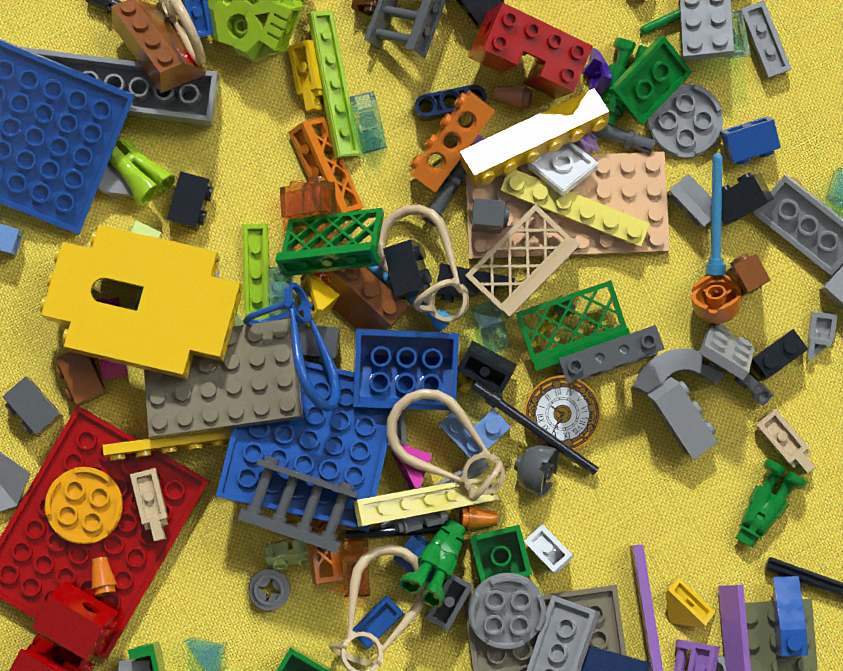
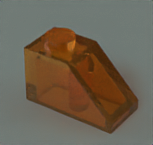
[343,539,370,597]

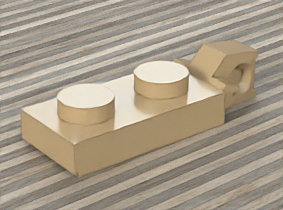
[755,408,815,474]
[130,468,168,541]

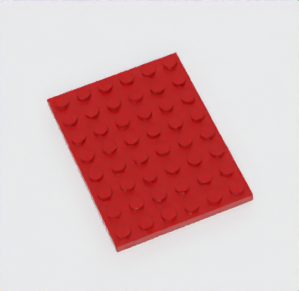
[0,405,210,660]

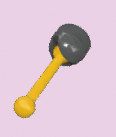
[532,295,576,348]

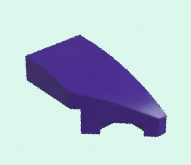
[582,48,613,96]

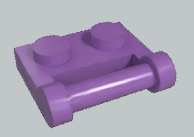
[674,639,720,671]

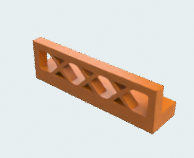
[288,117,364,215]
[307,520,343,584]

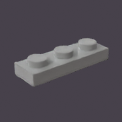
[740,0,792,79]

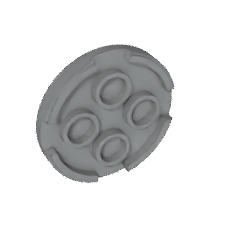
[648,84,723,158]
[468,573,546,650]

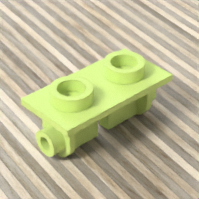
[265,540,318,570]

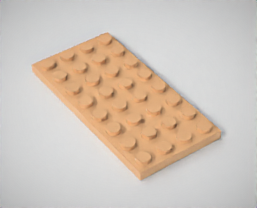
[465,152,670,260]

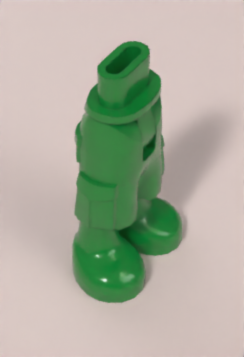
[601,37,648,126]
[735,458,808,548]
[399,519,466,608]

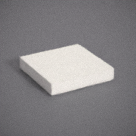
[527,142,599,197]

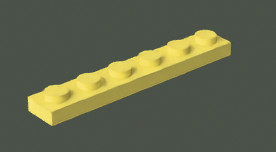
[500,170,650,248]
[353,475,499,527]

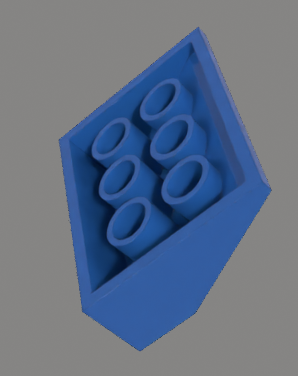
[353,328,459,411]

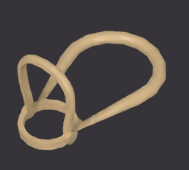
[158,0,206,66]
[377,205,469,322]
[386,389,505,501]
[329,544,429,671]

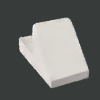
[524,524,574,574]

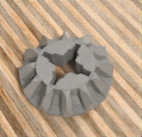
[249,569,290,610]

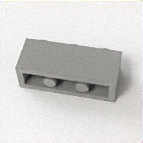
[647,377,718,460]

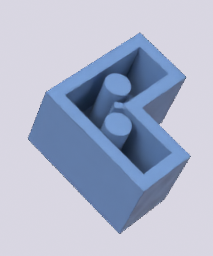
[438,408,511,463]

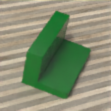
[128,641,166,671]

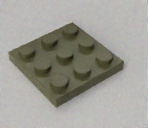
[745,598,818,671]

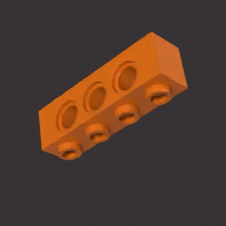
[409,90,495,193]

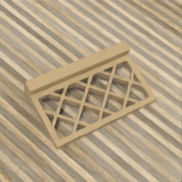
[465,204,580,319]

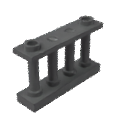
[364,0,446,59]
[555,325,665,383]
[238,455,358,553]

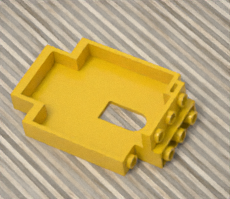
[40,225,243,379]

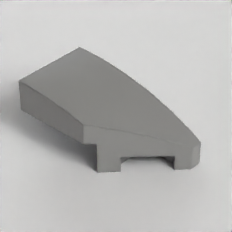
[98,162,134,199]
[806,311,838,360]

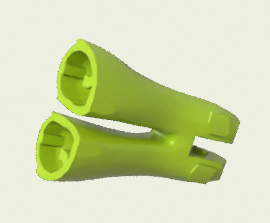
[109,136,175,206]

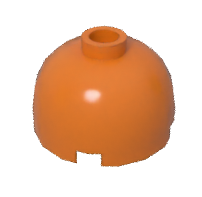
[691,275,742,324]

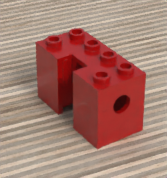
[468,2,593,99]
[9,581,118,671]

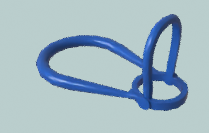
[243,283,341,412]

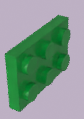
[609,35,692,125]

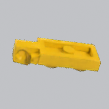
[288,40,322,112]

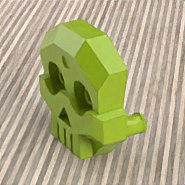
[208,0,306,61]

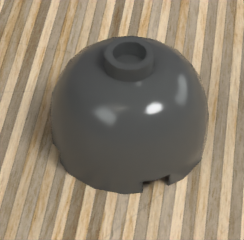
[514,445,559,497]

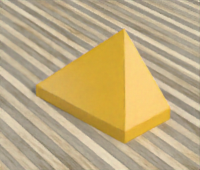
[665,577,715,628]

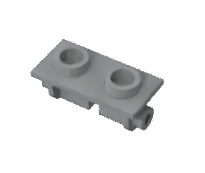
[394,511,448,534]

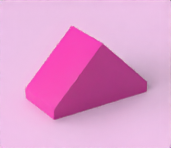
[391,443,432,490]

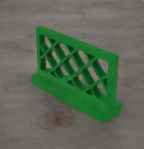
[275,208,384,276]
[515,280,630,371]

